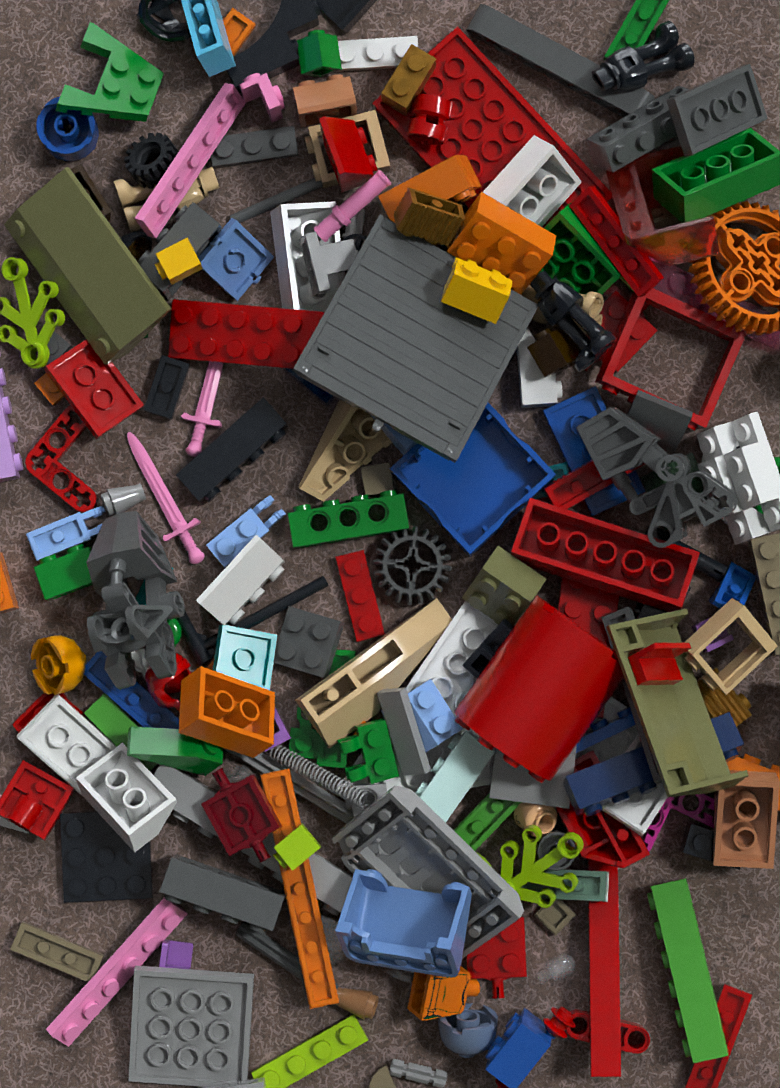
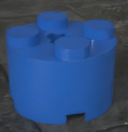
[36,97,99,161]

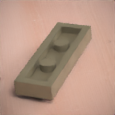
[10,921,105,982]

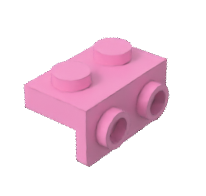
[240,73,285,123]

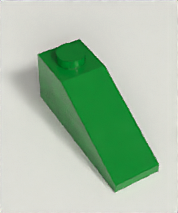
[127,726,223,776]

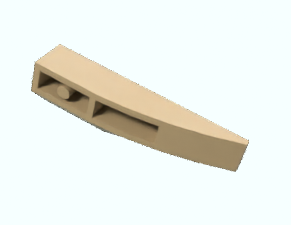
[295,598,452,748]

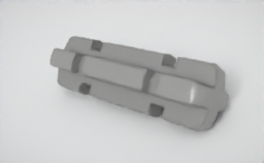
[389,1059,448,1088]

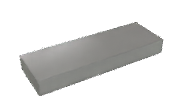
[377,687,431,775]

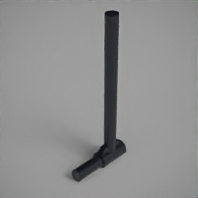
[176,576,329,666]

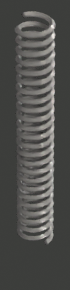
[270,745,368,809]

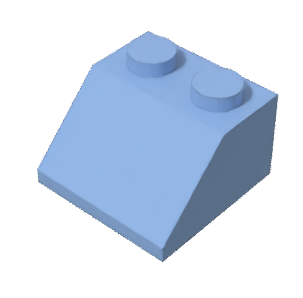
[381,679,463,752]

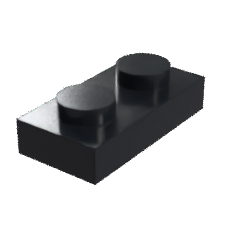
[144,355,190,420]

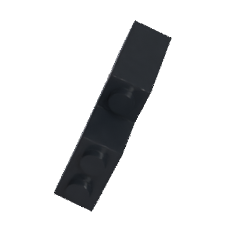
[226,0,321,93]

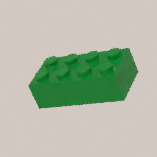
[652,128,780,226]

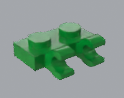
[337,718,399,784]

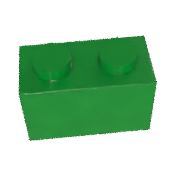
[33,544,93,601]

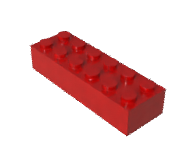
[511,498,700,612]

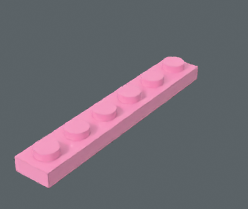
[134,83,246,238]
[46,897,187,1047]

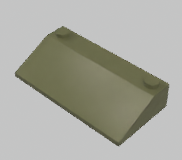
[4,167,171,365]
[606,608,749,797]

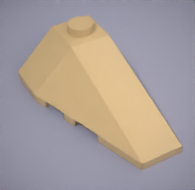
[298,400,392,502]

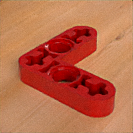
[25,405,98,513]

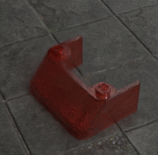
[606,146,720,266]

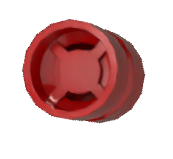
[407,94,453,145]

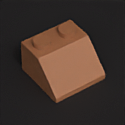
[293,74,357,128]

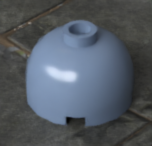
[438,1003,498,1058]

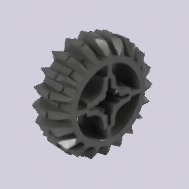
[373,526,452,605]

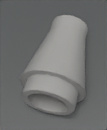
[101,483,146,516]

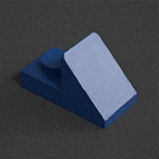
[708,562,756,609]

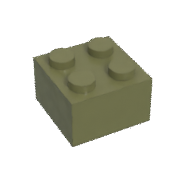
[462,546,547,626]

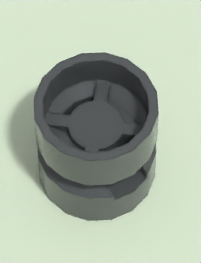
[536,828,575,871]

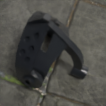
[136,0,191,42]

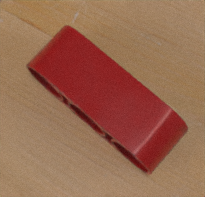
[566,1009,650,1054]

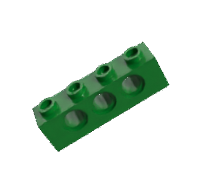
[288,490,409,549]

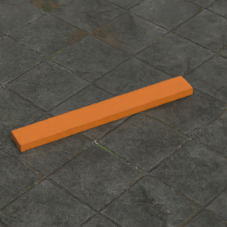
[260,768,339,1009]

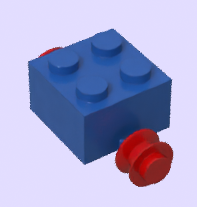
[485,1007,576,1088]

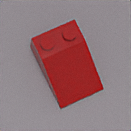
[319,116,378,193]

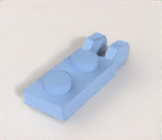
[206,495,286,568]
[26,506,106,561]

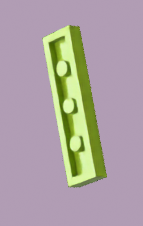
[251,1014,369,1088]

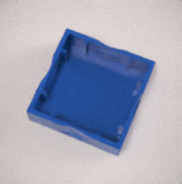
[390,402,556,557]

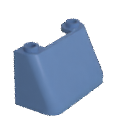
[335,869,472,978]

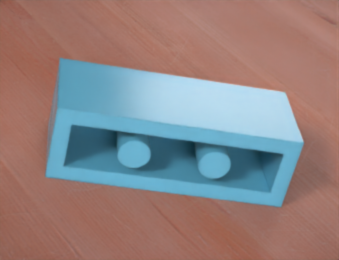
[181,0,236,77]

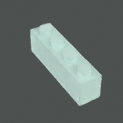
[415,731,495,823]

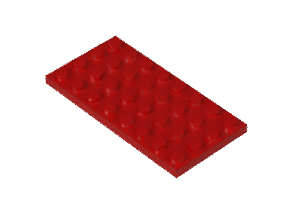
[372,26,614,228]

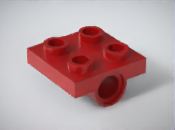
[0,760,75,841]

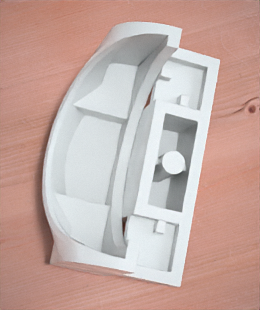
[696,411,780,545]

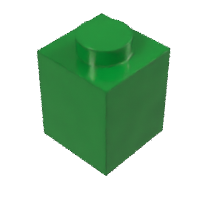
[297,30,342,77]

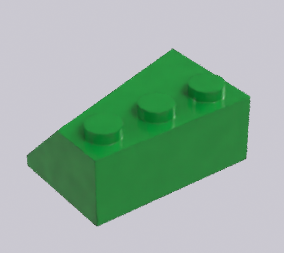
[538,200,622,295]

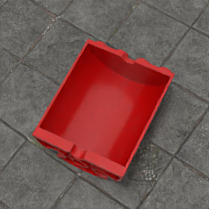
[454,595,624,783]

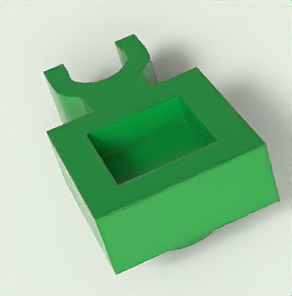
[289,707,319,759]

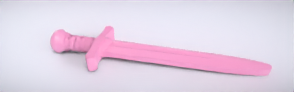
[181,361,224,457]
[127,432,205,564]

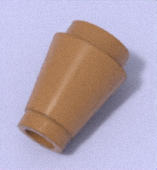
[334,987,379,1020]

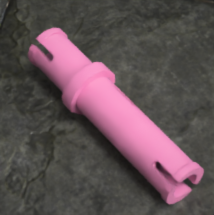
[313,170,391,242]

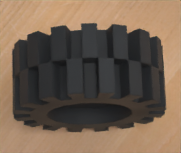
[124,132,178,189]

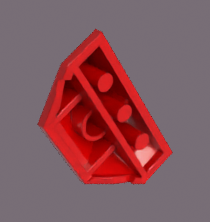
[555,750,650,869]

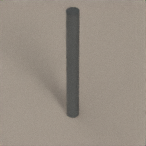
[229,170,334,223]

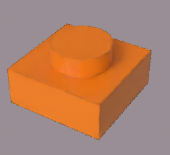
[34,373,64,406]

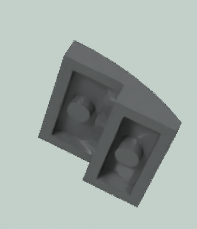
[627,390,693,454]

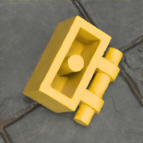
[441,257,513,324]

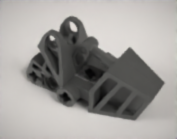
[576,407,738,548]
[86,511,185,690]

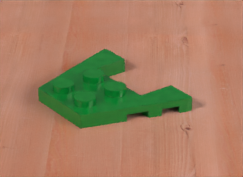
[55,22,164,122]

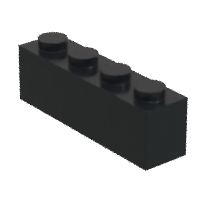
[176,397,288,503]

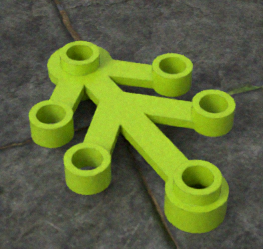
[0,257,65,369]
[500,825,584,908]

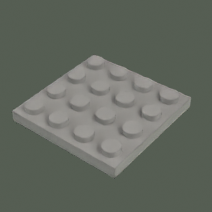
[128,965,254,1087]

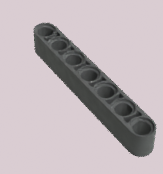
[466,4,655,118]

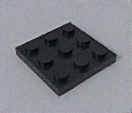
[60,812,153,903]

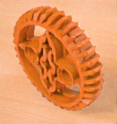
[686,200,780,336]

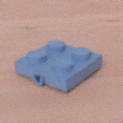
[198,218,274,301]

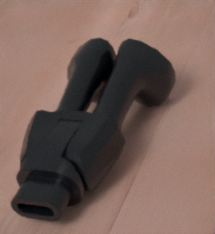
[592,21,695,91]
[530,270,617,372]

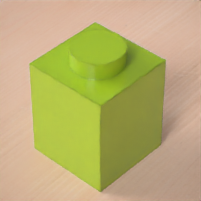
[273,823,321,871]

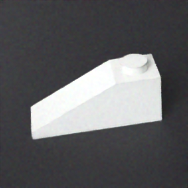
[517,327,562,408]

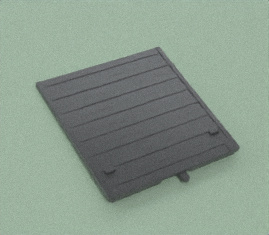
[292,214,538,463]

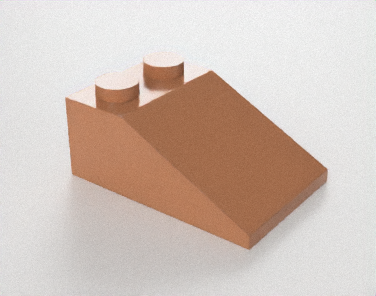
[713,770,780,869]

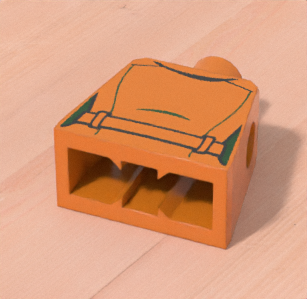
[407,966,480,1021]

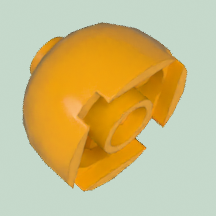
[31,635,86,695]

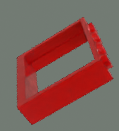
[595,288,746,431]

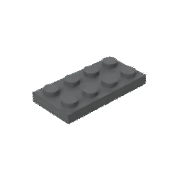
[666,64,768,156]

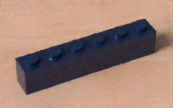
[563,712,744,817]

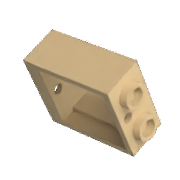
[304,110,390,188]
[684,598,778,695]

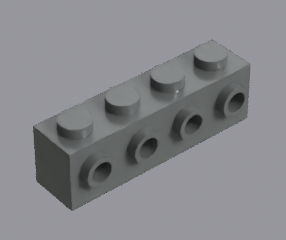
[586,86,690,173]

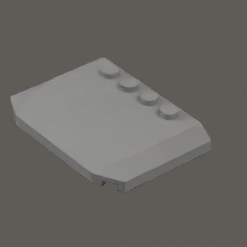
[332,786,524,959]

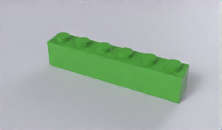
[647,878,729,1063]

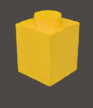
[154,237,203,285]

